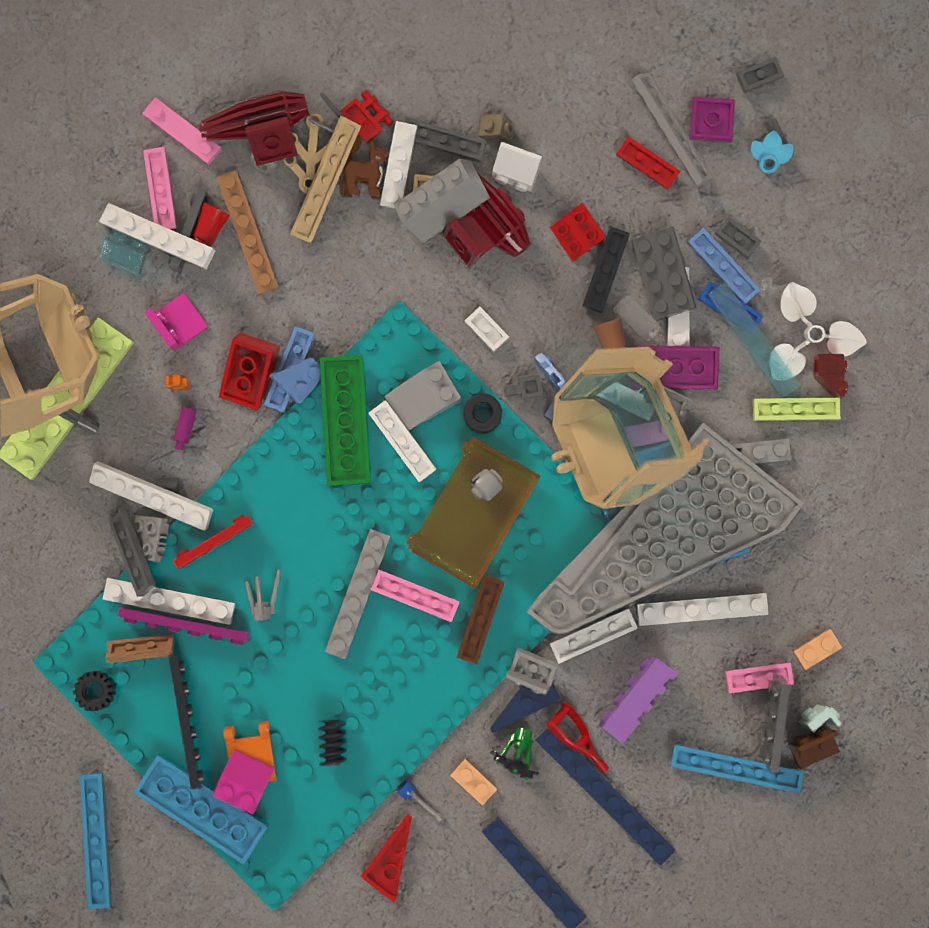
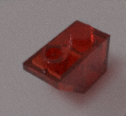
[813,354,848,399]

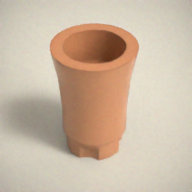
[593,318,627,349]

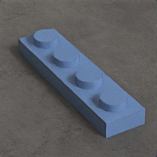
[687,228,761,304]
[264,326,315,413]

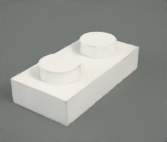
[464,307,509,353]

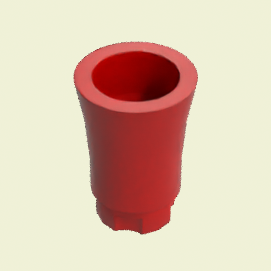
[192,203,230,247]

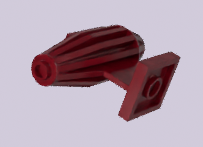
[199,90,310,166]
[443,173,531,269]

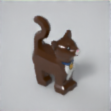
[341,134,390,199]

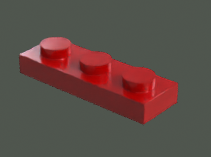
[616,136,681,190]

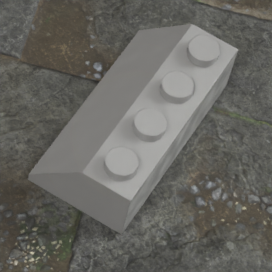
[394,159,490,243]

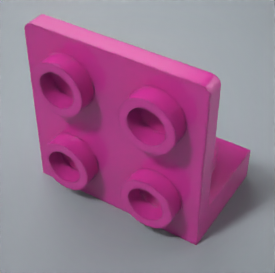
[145,293,208,351]

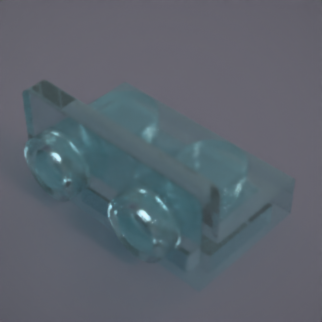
[99,232,151,275]

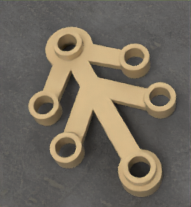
[284,113,331,195]

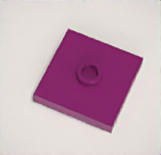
[690,97,735,143]

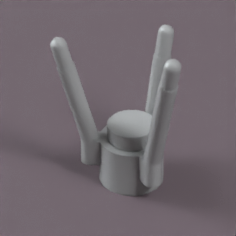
[245,569,281,620]

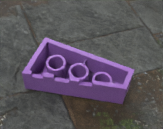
[600,656,678,744]

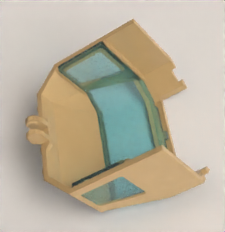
[551,347,709,509]

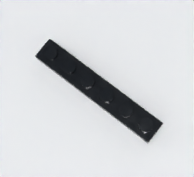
[169,656,205,790]

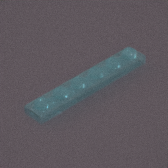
[708,281,801,398]

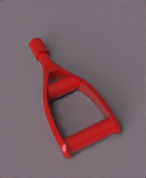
[546,703,609,773]

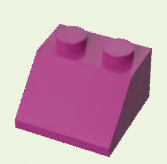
[213,750,275,814]

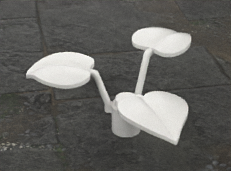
[769,282,867,380]

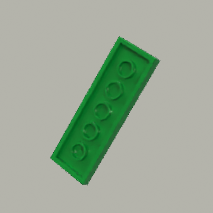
[320,355,371,486]

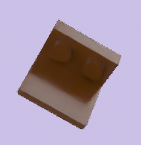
[788,726,840,769]

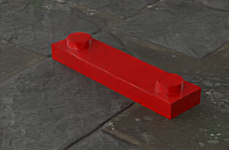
[173,514,255,569]

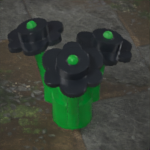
[490,728,539,780]

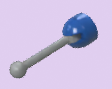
[397,779,443,822]

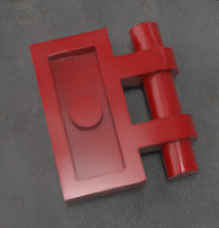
[340,90,394,144]

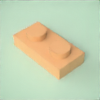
[792,629,842,670]
[450,759,497,805]

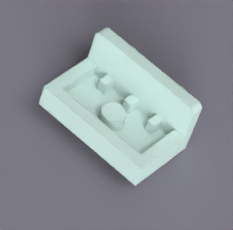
[798,705,842,732]

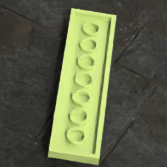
[0,317,134,480]

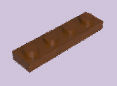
[457,575,505,664]

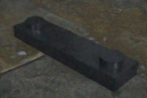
[582,226,630,313]

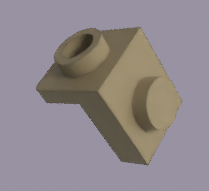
[479,114,514,141]

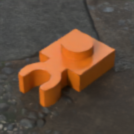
[165,375,191,390]

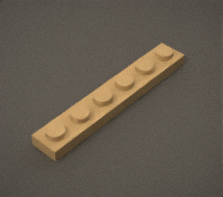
[290,116,361,243]

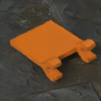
[224,721,277,782]

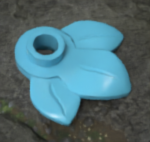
[751,130,794,173]

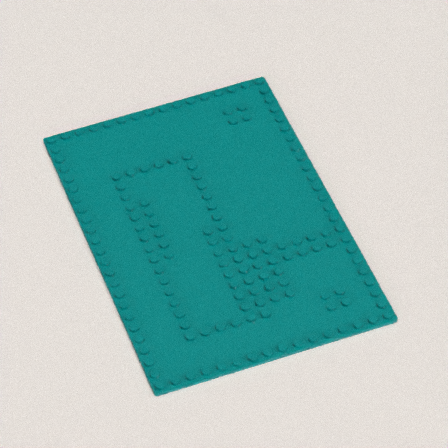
[34,302,606,911]

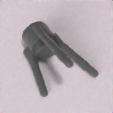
[305,92,346,135]

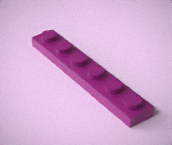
[118,608,251,645]

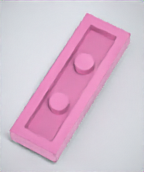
[725,662,794,693]

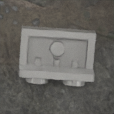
[506,648,559,694]

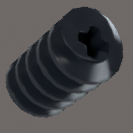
[318,719,347,766]

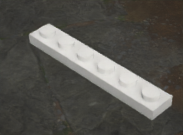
[99,203,216,269]
[89,461,213,531]
[103,578,236,625]
[636,593,769,626]

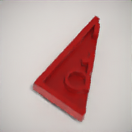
[360,813,412,903]

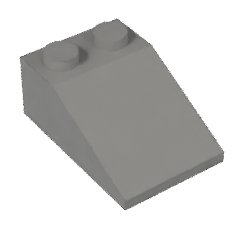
[384,361,461,431]

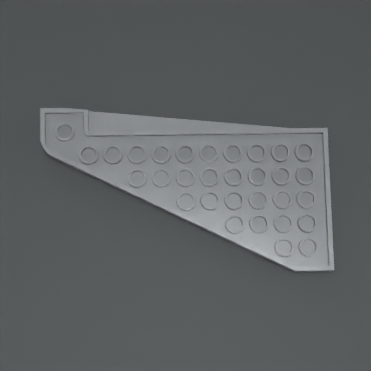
[526,423,804,634]

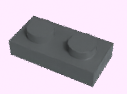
[736,57,784,94]
[714,216,762,260]

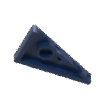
[490,684,561,733]

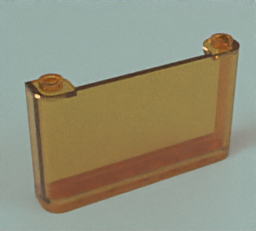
[406,437,541,589]

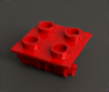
[549,202,606,262]

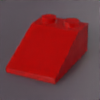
[219,333,280,411]

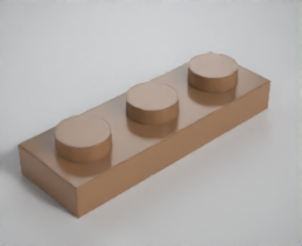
[106,634,175,663]

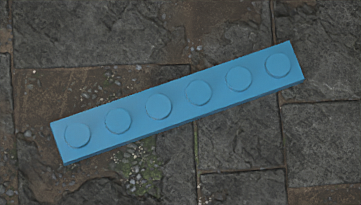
[670,744,804,793]
[80,773,112,909]

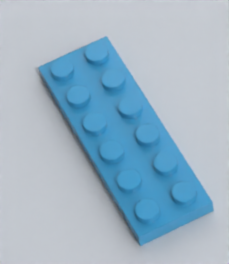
[133,754,269,865]

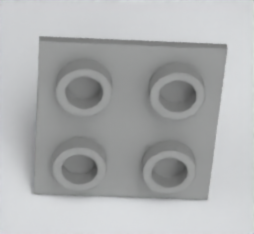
[133,515,169,562]

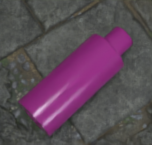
[173,407,197,451]

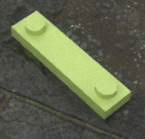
[753,398,841,421]

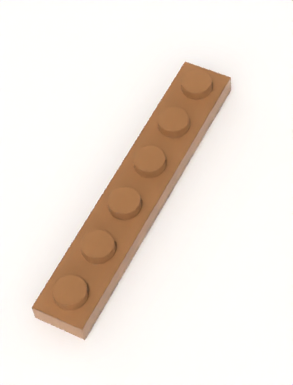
[216,170,279,295]

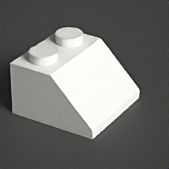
[492,142,542,192]

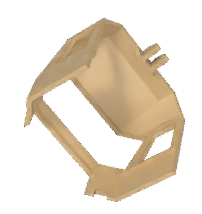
[0,274,100,437]

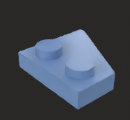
[534,352,567,393]
[269,358,321,404]

